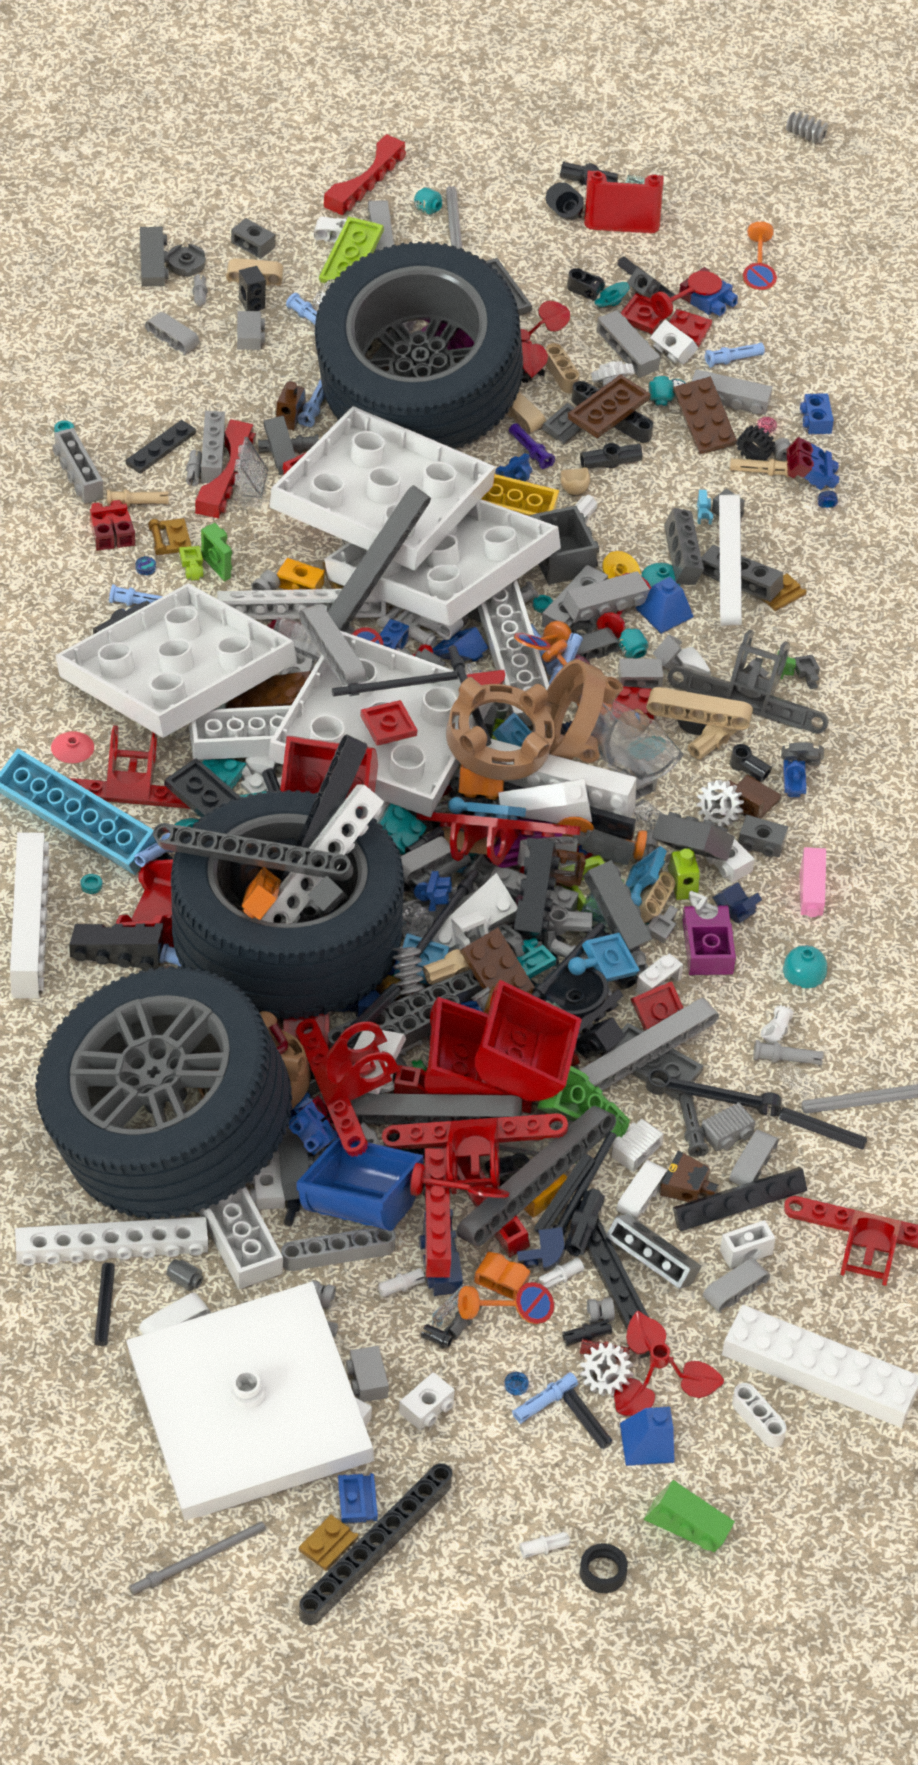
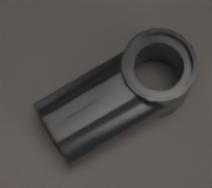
[729,744,772,782]

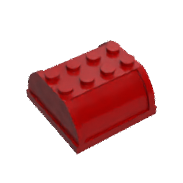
[280,736,378,809]
[475,980,582,1101]
[424,997,512,1096]

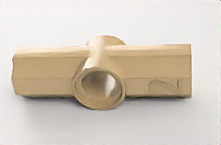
[687,725,738,760]
[423,949,470,985]

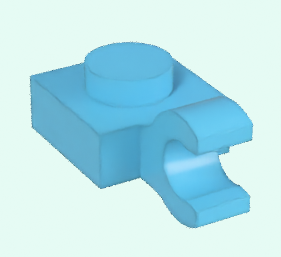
[697,490,713,524]

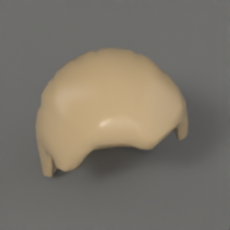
[560,468,590,495]

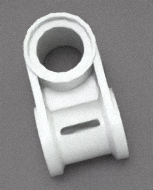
[313,217,347,242]

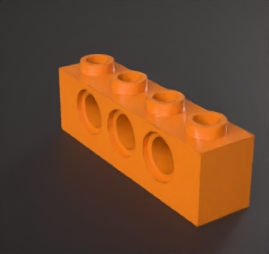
[242,867,281,920]

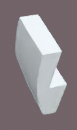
[675,647,711,676]
[689,891,718,919]

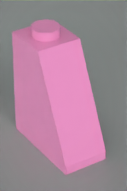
[799,847,826,917]

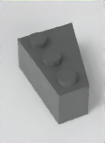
[140,226,169,286]

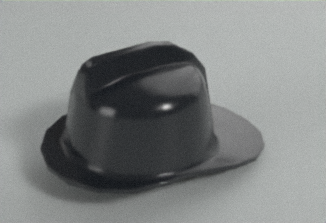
[545,182,584,220]

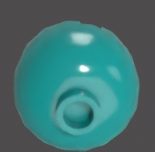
[783,945,828,989]

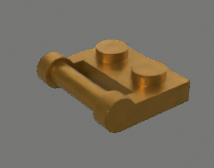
[148,518,191,555]

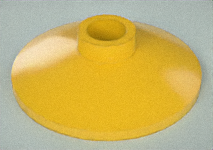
[602,551,641,579]

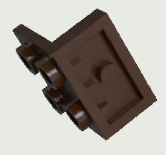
[728,775,781,819]

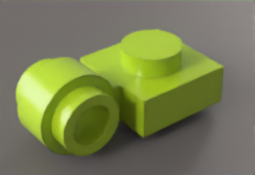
[179,546,203,581]

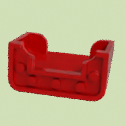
[584,171,664,233]
[115,859,174,948]

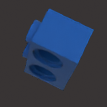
[800,393,834,434]
[380,619,409,650]

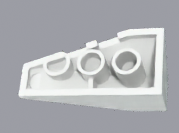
[498,778,592,823]

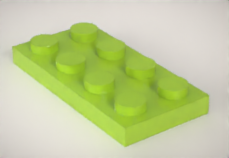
[319,216,385,284]

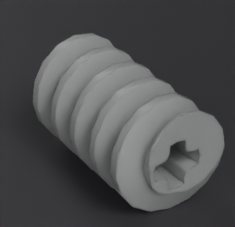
[786,111,828,144]
[392,947,424,995]

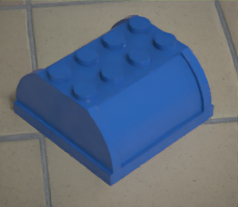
[297,1135,424,1231]

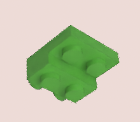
[201,523,232,581]

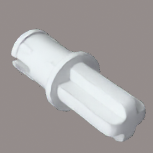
[538,1257,584,1289]
[378,1268,425,1296]
[519,1532,570,1559]

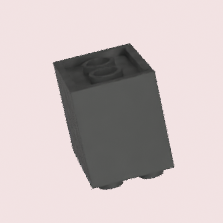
[530,505,599,585]

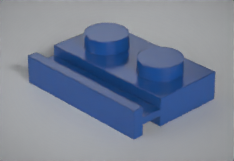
[338,1473,378,1523]

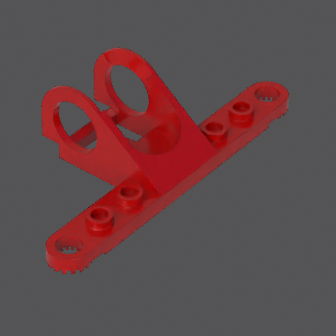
[68,725,191,809]
[416,812,581,865]
[296,1019,400,1157]
[382,1113,568,1194]
[784,1196,918,1286]

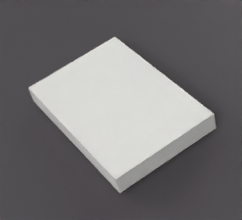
[353,1030,406,1094]

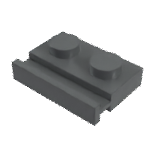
[542,402,582,445]

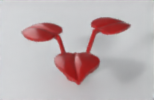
[521,300,570,378]
[614,1311,724,1416]

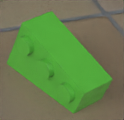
[643,1480,735,1552]

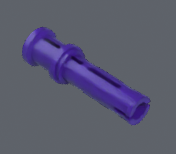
[509,423,555,470]

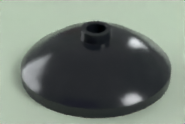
[541,967,608,1017]

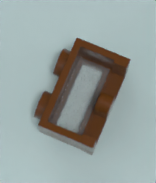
[554,849,586,887]

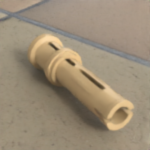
[730,458,790,478]
[106,489,169,508]

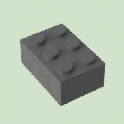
[652,812,735,861]

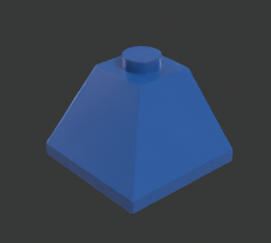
[636,577,694,634]
[432,627,488,662]
[620,1407,675,1466]

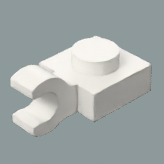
[241,766,266,794]

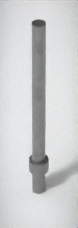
[129,1521,266,1595]

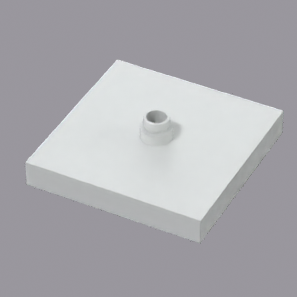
[270,406,495,571]
[325,499,561,626]
[55,583,297,738]
[269,631,492,817]
[126,1281,374,1521]

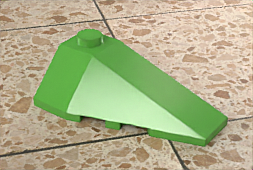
[538,1066,630,1138]

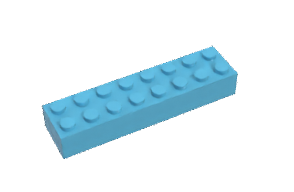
[0,748,157,875]

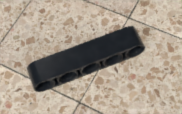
[572,381,653,443]

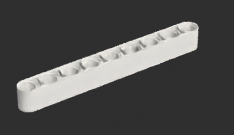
[719,494,742,626]

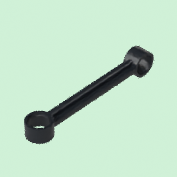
[645,1068,782,1117]

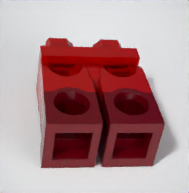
[90,500,135,551]

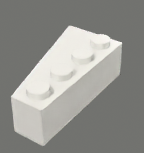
[433,873,517,953]

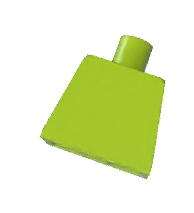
[668,849,700,900]

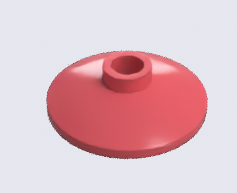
[51,731,94,763]

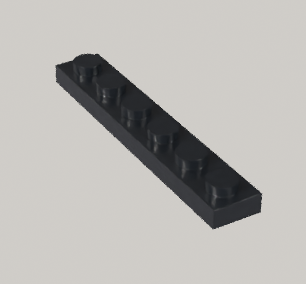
[673,1167,808,1231]

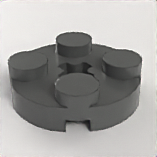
[167,244,206,277]
[781,742,824,766]

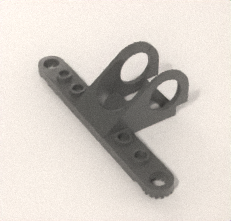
[667,629,829,734]

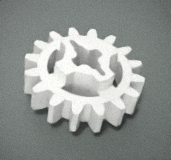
[591,361,635,386]
[697,780,744,827]
[580,1343,633,1396]

